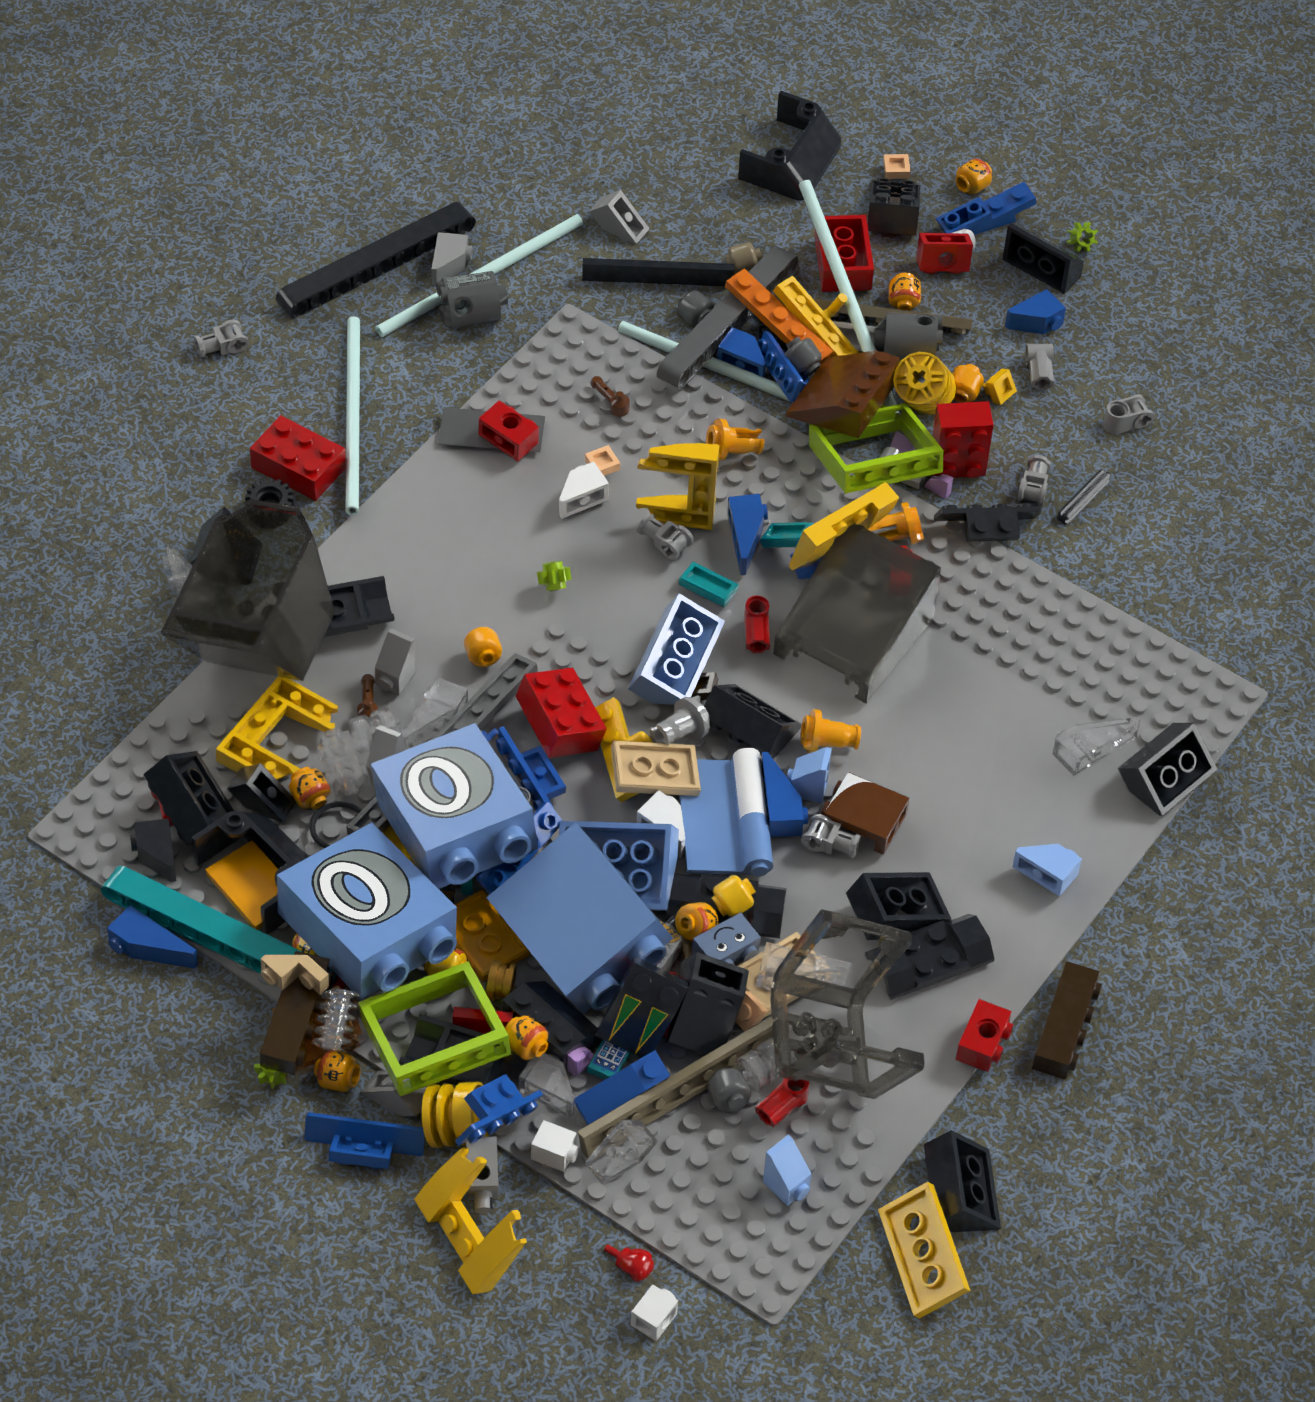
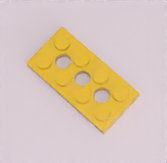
[878,1182,970,1319]

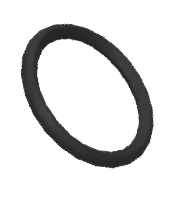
[309,801,362,848]

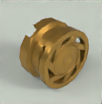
[486,960,517,1002]

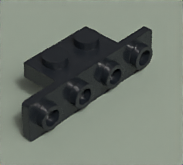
[934,503,1042,542]

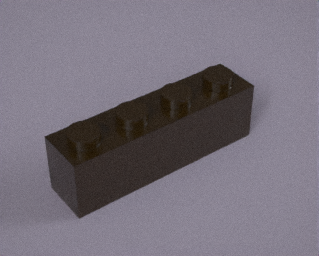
[260,950,334,1075]
[1032,961,1102,1080]

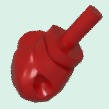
[604,1244,654,1282]

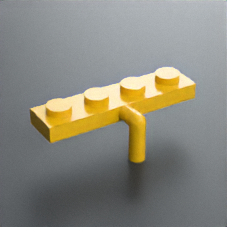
[773,276,858,357]
[595,697,653,803]

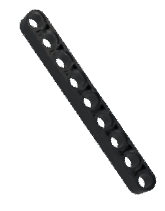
[275,202,476,319]

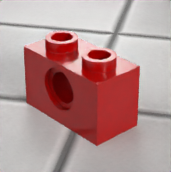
[916,233,973,274]
[478,400,539,461]
[955,999,1014,1072]

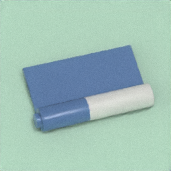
[679,748,773,877]

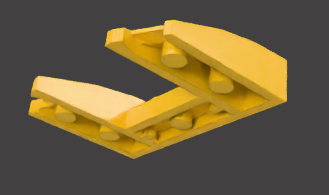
[636,443,720,530]
[789,482,899,571]
[216,674,338,780]
[414,1147,527,1294]

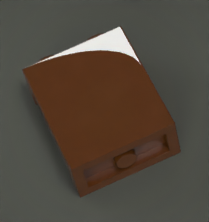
[821,772,910,855]

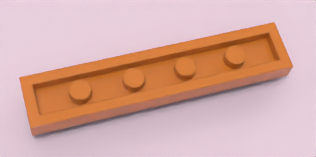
[725,268,833,364]

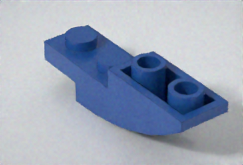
[936,182,1037,235]

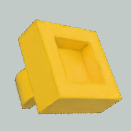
[982,369,1017,405]

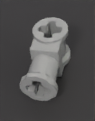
[194,320,249,358]
[1017,455,1051,506]
[637,513,694,560]
[801,814,862,858]

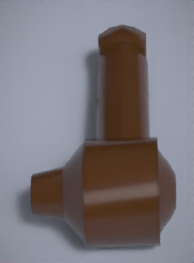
[590,376,630,417]
[357,674,378,725]

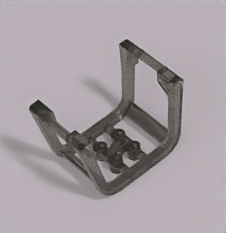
[770,909,925,1099]

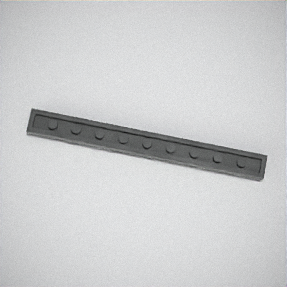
[346,653,538,835]

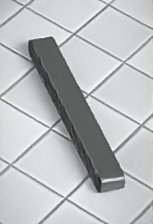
[657,246,799,389]

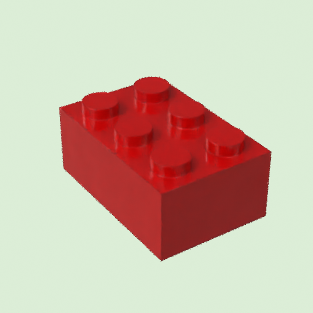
[814,215,874,292]
[932,401,994,478]
[250,415,346,501]
[515,667,607,758]

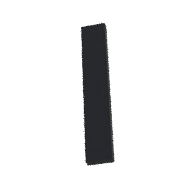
[582,258,734,286]

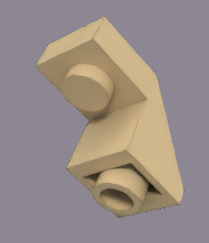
[261,955,329,995]

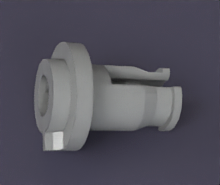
[649,695,710,745]

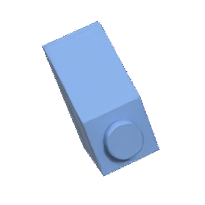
[787,747,832,803]
[1012,844,1082,897]
[763,1134,811,1206]

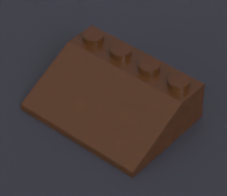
[786,351,900,438]

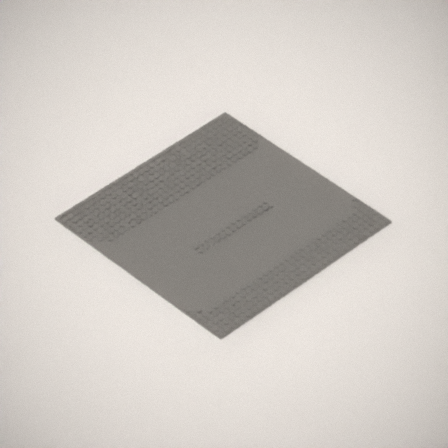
[28,304,1268,1326]

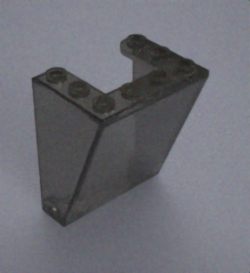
[773,523,941,704]

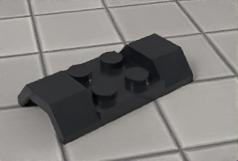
[277,576,395,640]
[665,873,787,939]
[865,914,995,1000]
[399,1014,529,1091]

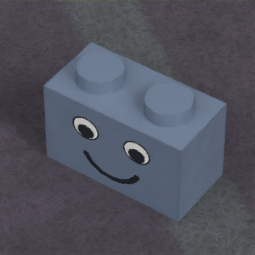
[691,912,761,965]

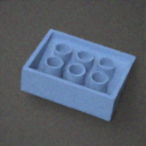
[559,821,679,911]

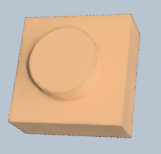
[883,154,910,179]
[585,445,620,476]
[735,991,768,1032]

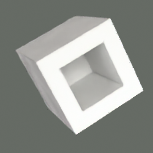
[531,1120,580,1172]

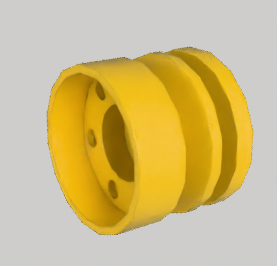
[893,351,956,415]
[422,1082,489,1148]

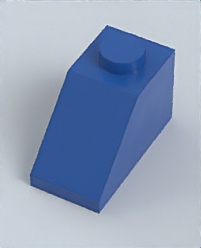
[1005,289,1066,334]
[717,327,766,378]

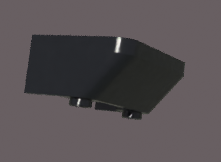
[738,91,841,200]
[192,811,308,935]

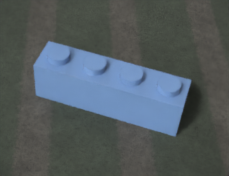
[628,594,725,705]

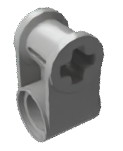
[1103,394,1155,434]

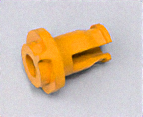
[706,418,764,461]
[867,502,924,547]
[800,709,861,753]

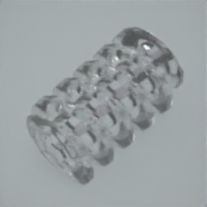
[312,988,360,1053]

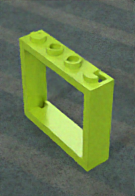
[809,403,943,494]
[358,961,511,1096]

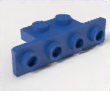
[757,331,809,402]
[496,726,566,811]
[476,802,563,895]
[455,1074,544,1146]
[304,1112,425,1169]

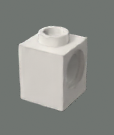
[631,1285,678,1341]

